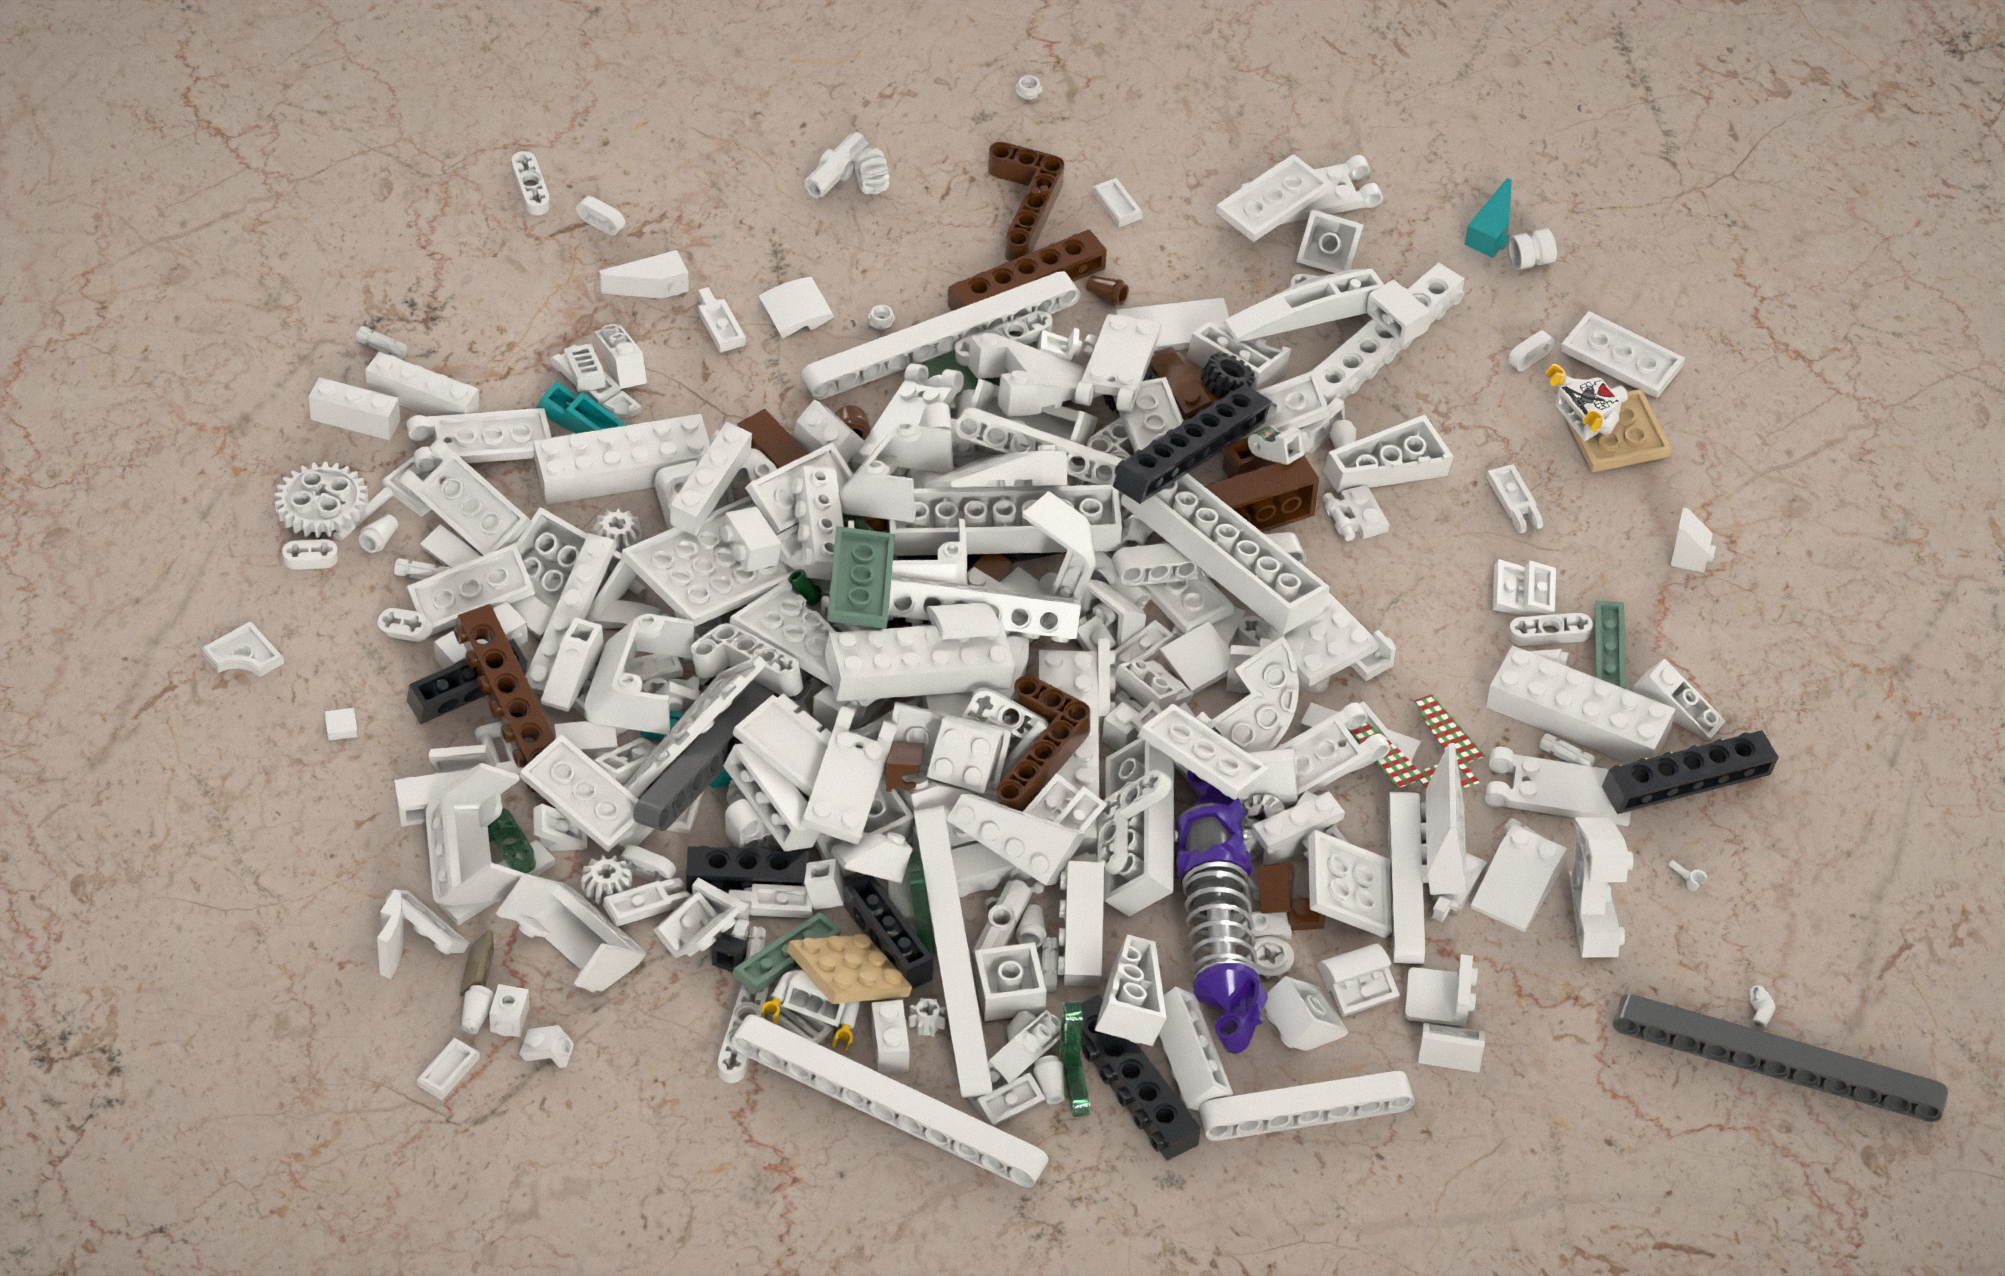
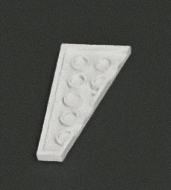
[730,580,877,707]
[623,655,768,799]

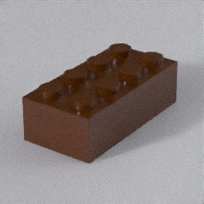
[1204,455,1319,533]

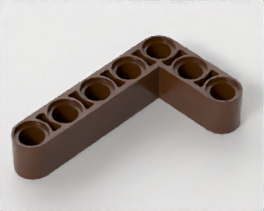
[988,142,1064,262]
[996,675,1091,812]

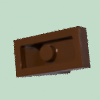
[1258,863,1295,914]

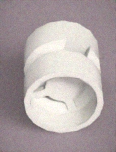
[1508,228,1557,270]

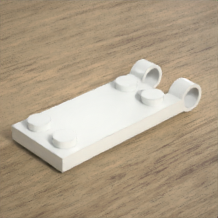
[1241,155,1383,225]
[1075,314,1162,413]
[851,363,964,477]
[406,408,552,472]
[399,438,532,556]
[1261,702,1391,819]
[801,705,898,845]
[1485,747,1631,826]

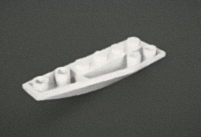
[1223,268,1384,343]

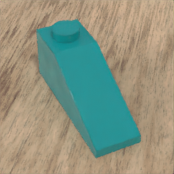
[1465,178,1512,258]

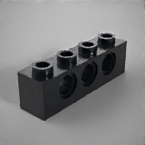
[407,638,528,724]
[686,846,809,894]
[844,874,933,989]

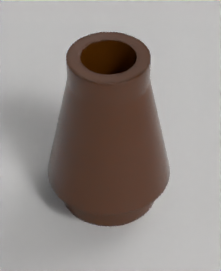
[1086,275,1129,306]

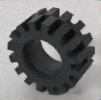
[1200,352,1255,398]

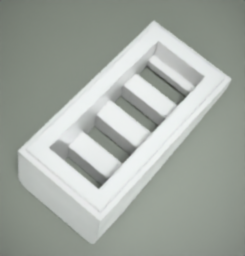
[564,343,605,393]

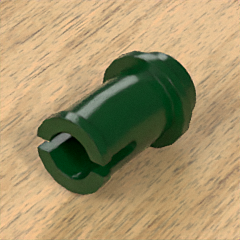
[788,569,822,606]

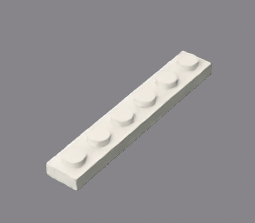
[526,533,617,695]

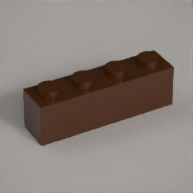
[737,409,809,469]

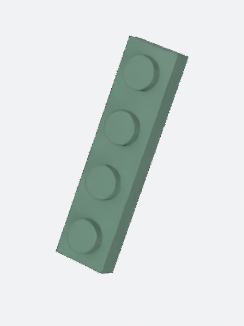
[1594,600,1626,689]
[732,912,841,994]

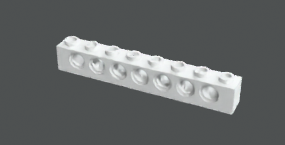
[1312,263,1465,405]
[888,575,1081,642]

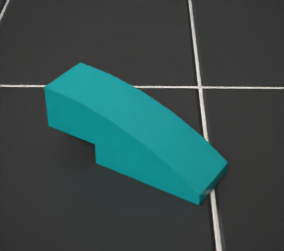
[536,381,627,434]

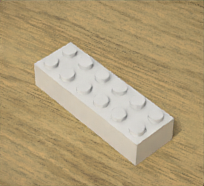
[533,414,710,505]
[824,621,1015,702]
[1486,645,1676,764]
[1104,737,1174,917]

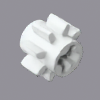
[909,998,946,1037]

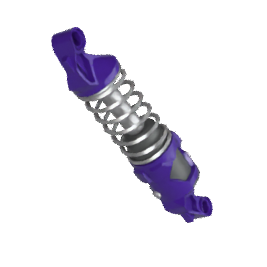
[1174,770,1268,1054]

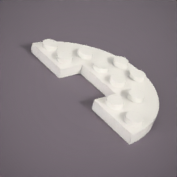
[1137,636,1299,768]

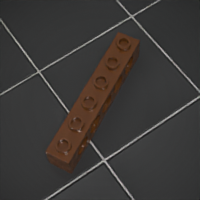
[948,229,1107,311]

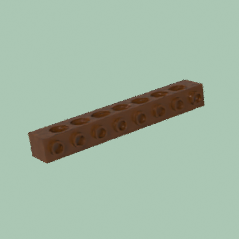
[454,604,556,809]

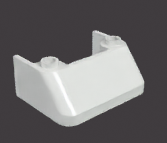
[967,379,1098,462]
[839,423,953,522]
[654,449,777,530]
[1000,491,1096,625]
[848,519,967,618]
[584,614,695,735]
[426,762,529,906]
[496,874,646,993]

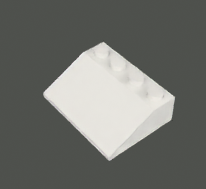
[516,507,637,623]
[1421,743,1467,895]

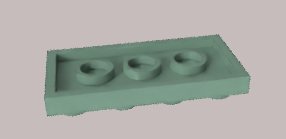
[827,526,895,629]

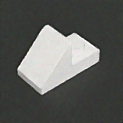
[534,804,587,851]

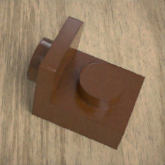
[1287,898,1326,931]

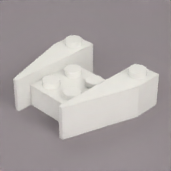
[1569,817,1633,958]

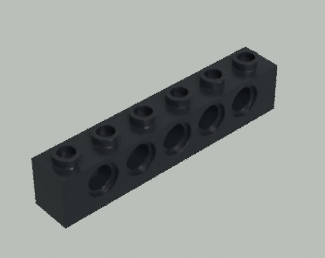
[1602,730,1779,814]
[1065,995,1201,1161]

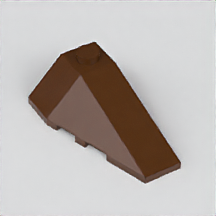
[1149,347,1223,420]

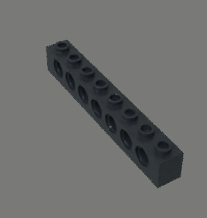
[1112,384,1272,504]

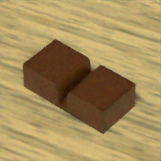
[1030,185,1049,197]

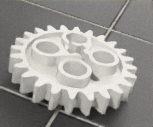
[274,462,369,538]

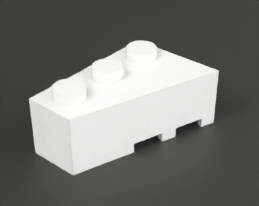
[1187,321,1291,391]

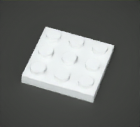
[1256,592,1379,687]
[1308,830,1392,938]

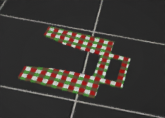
[1348,694,1485,789]

